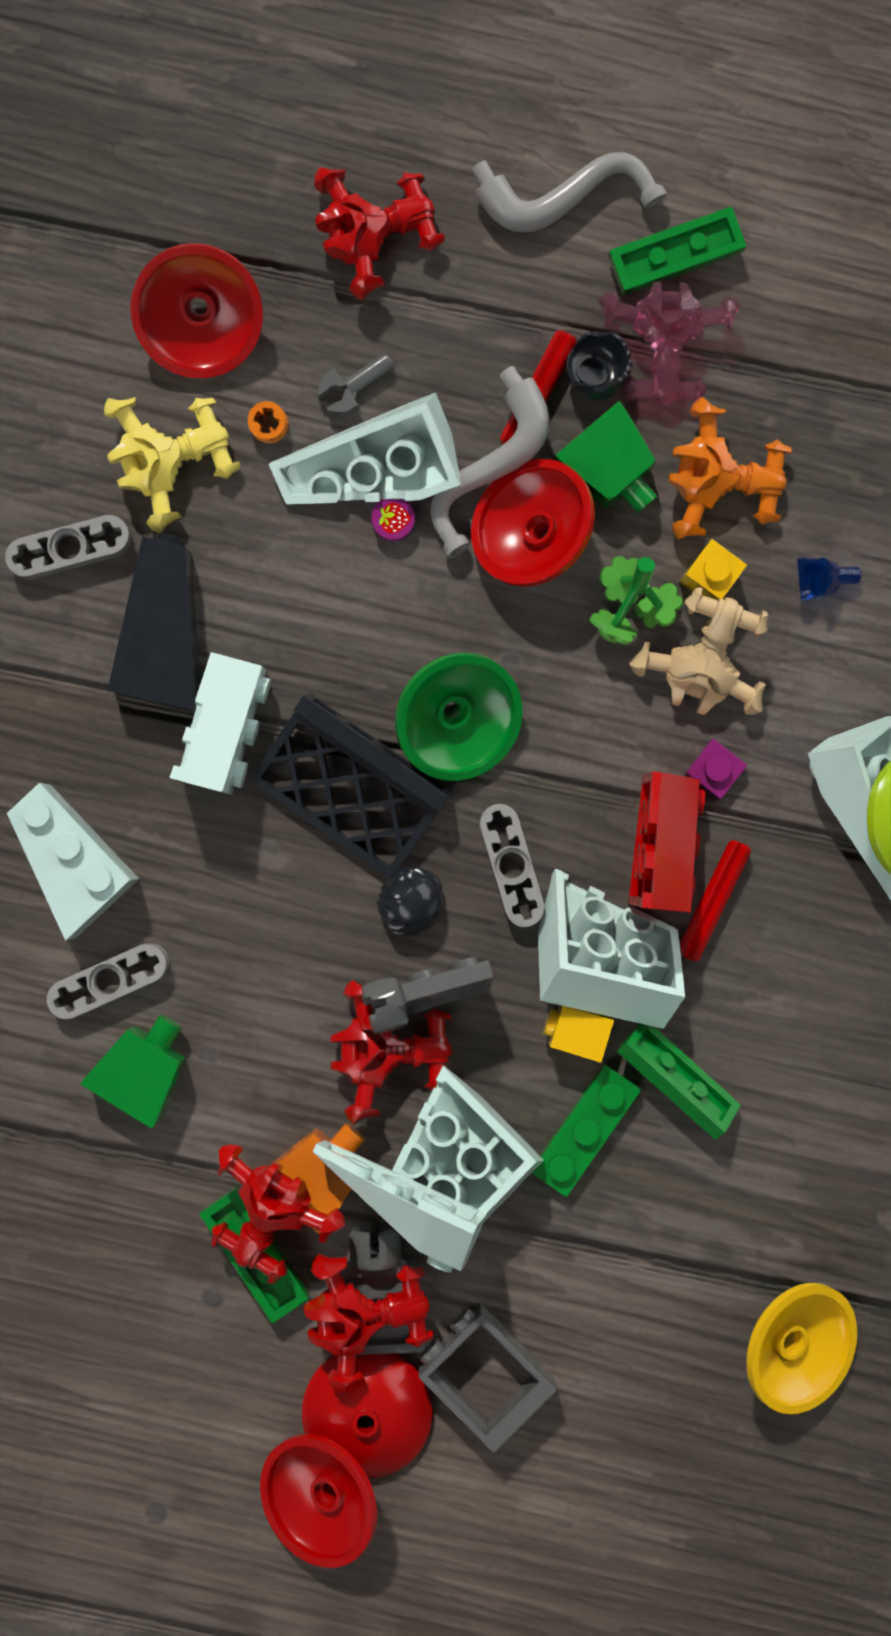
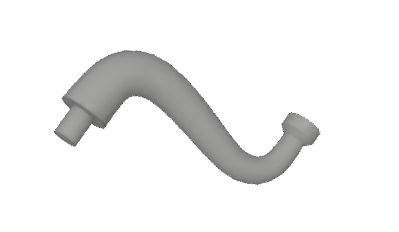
[471,152,667,233]
[430,366,549,559]

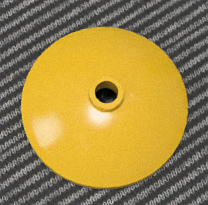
[746,1283,857,1414]

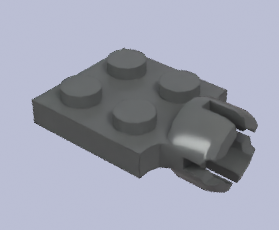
[361,957,493,1034]
[341,1222,425,1355]

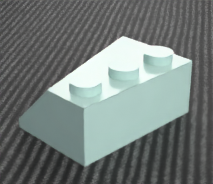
[538,868,685,1028]

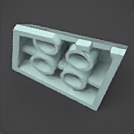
[392,1066,544,1221]

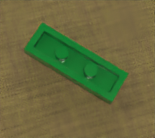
[608,206,747,296]
[617,1023,741,1140]
[532,1063,641,1198]
[199,1187,310,1324]

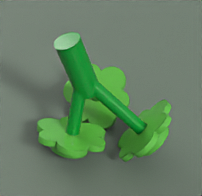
[590,556,684,645]

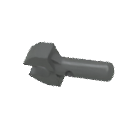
[317,354,394,416]

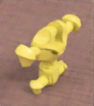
[104,397,240,533]

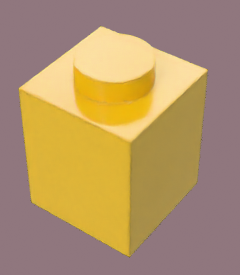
[679,539,747,601]
[543,1005,614,1062]

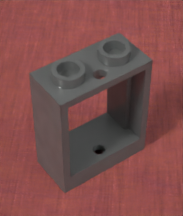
[418,1303,557,1453]

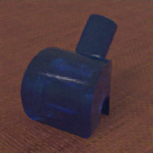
[797,557,861,600]

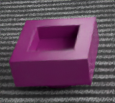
[685,738,747,800]

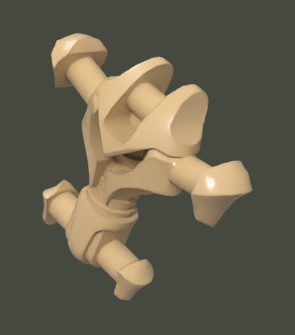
[628,588,769,715]

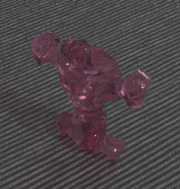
[598,282,741,405]

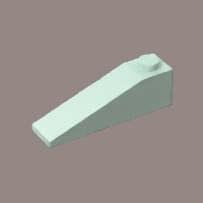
[269,393,461,504]
[808,716,891,900]
[313,1140,487,1273]

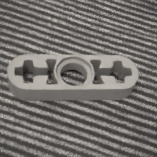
[5,515,132,580]
[480,804,544,927]
[47,943,169,1019]

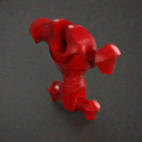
[314,167,445,301]
[330,980,452,1125]
[211,1144,346,1284]
[303,1254,434,1393]

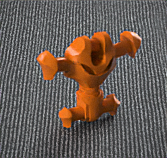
[668,397,792,540]

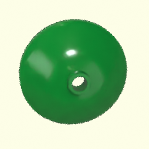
[395,653,523,781]

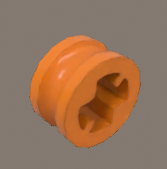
[247,401,289,444]

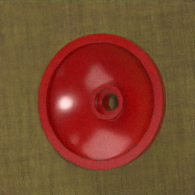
[130,243,263,378]
[471,459,595,587]
[302,1353,432,1479]
[260,1434,377,1568]

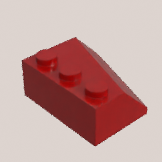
[628,771,705,913]

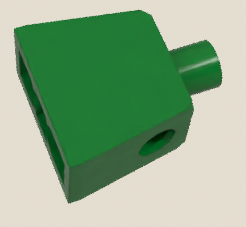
[554,401,658,514]
[80,1014,185,1129]

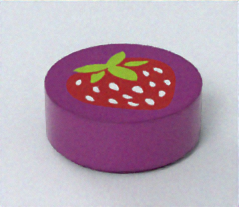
[371,499,415,542]

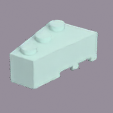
[170,652,271,795]
[7,783,139,941]

